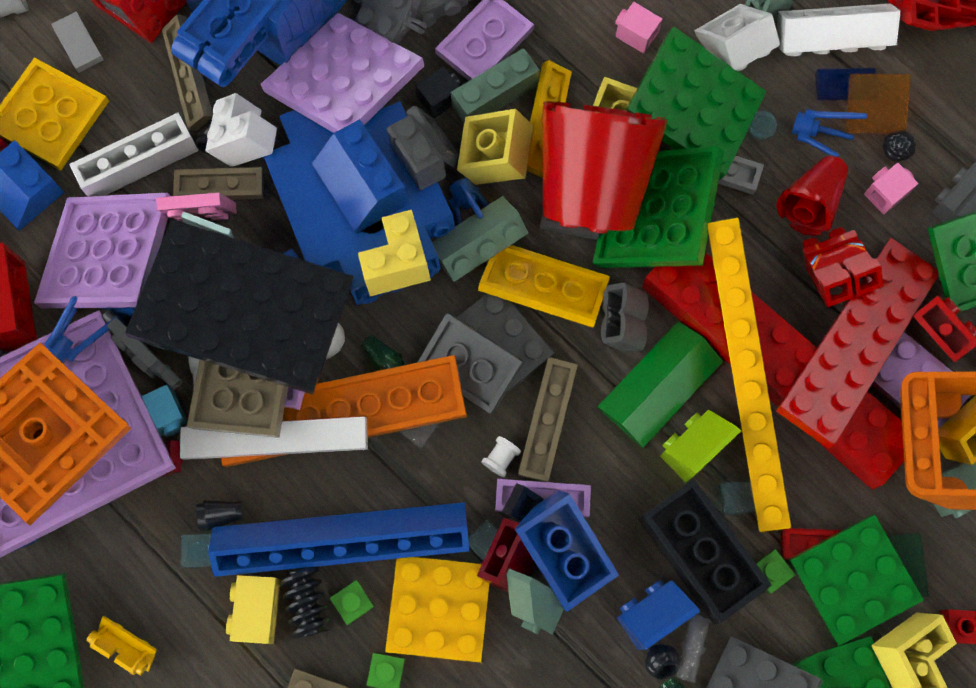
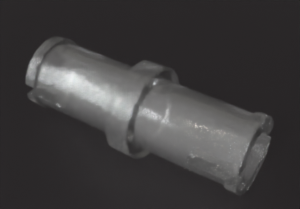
[675,615,711,683]

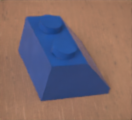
[0,140,65,231]
[616,579,700,650]

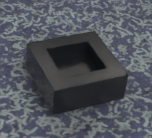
[502,483,544,522]

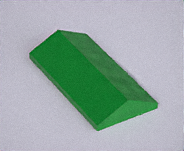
[597,321,723,449]

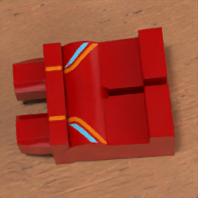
[802,227,884,308]

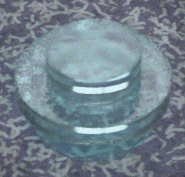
[748,111,777,140]

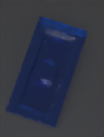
[815,68,878,100]

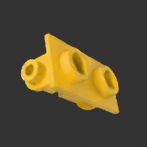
[86,616,157,676]

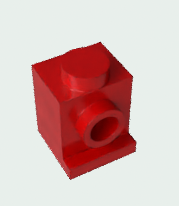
[939,609,976,645]

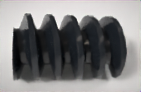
[280,567,330,639]

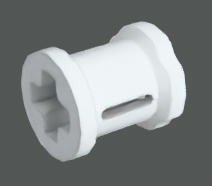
[481,436,521,477]

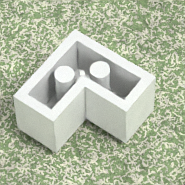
[205,93,277,167]

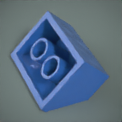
[312,119,409,233]
[515,490,619,612]

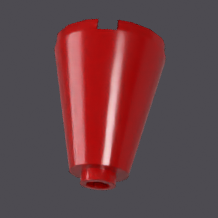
[776,156,849,236]

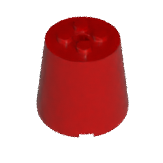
[543,101,668,233]

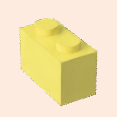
[226,575,281,644]

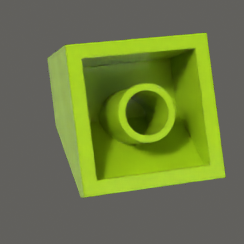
[660,410,741,483]

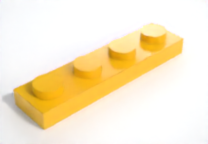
[527,60,572,178]

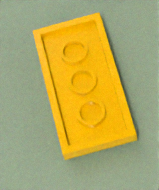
[478,245,610,328]

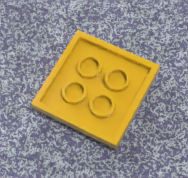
[0,57,109,171]
[385,557,489,663]

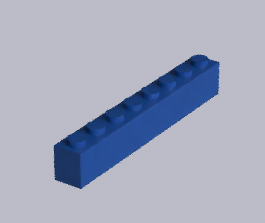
[208,502,469,577]

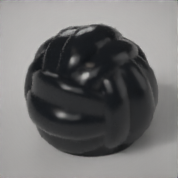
[883,131,916,162]
[645,644,680,679]

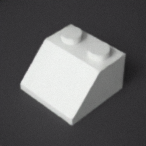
[694,4,780,71]

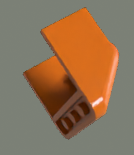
[900,372,976,510]

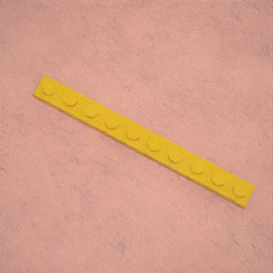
[708,218,791,532]

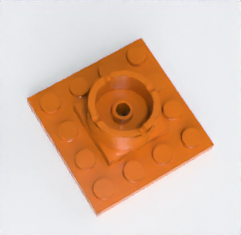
[0,342,132,526]

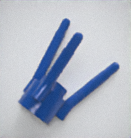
[792,109,868,157]
[449,178,489,225]
[44,296,120,363]

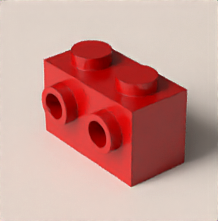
[913,296,976,363]

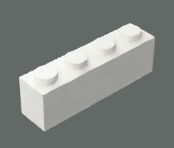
[777,3,901,56]
[69,113,199,197]

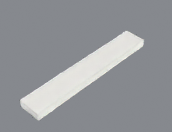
[180,417,368,460]

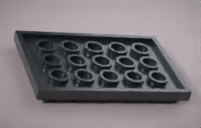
[125,219,353,395]

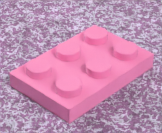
[156,193,237,223]

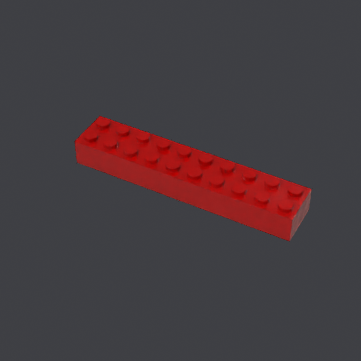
[642,252,904,490]

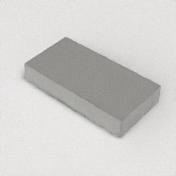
[51,11,104,73]

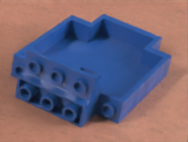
[264,102,455,306]

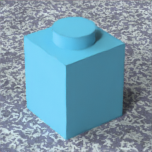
[142,385,188,437]

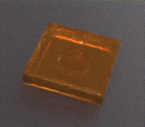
[846,74,911,133]

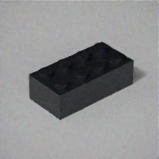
[638,479,772,624]

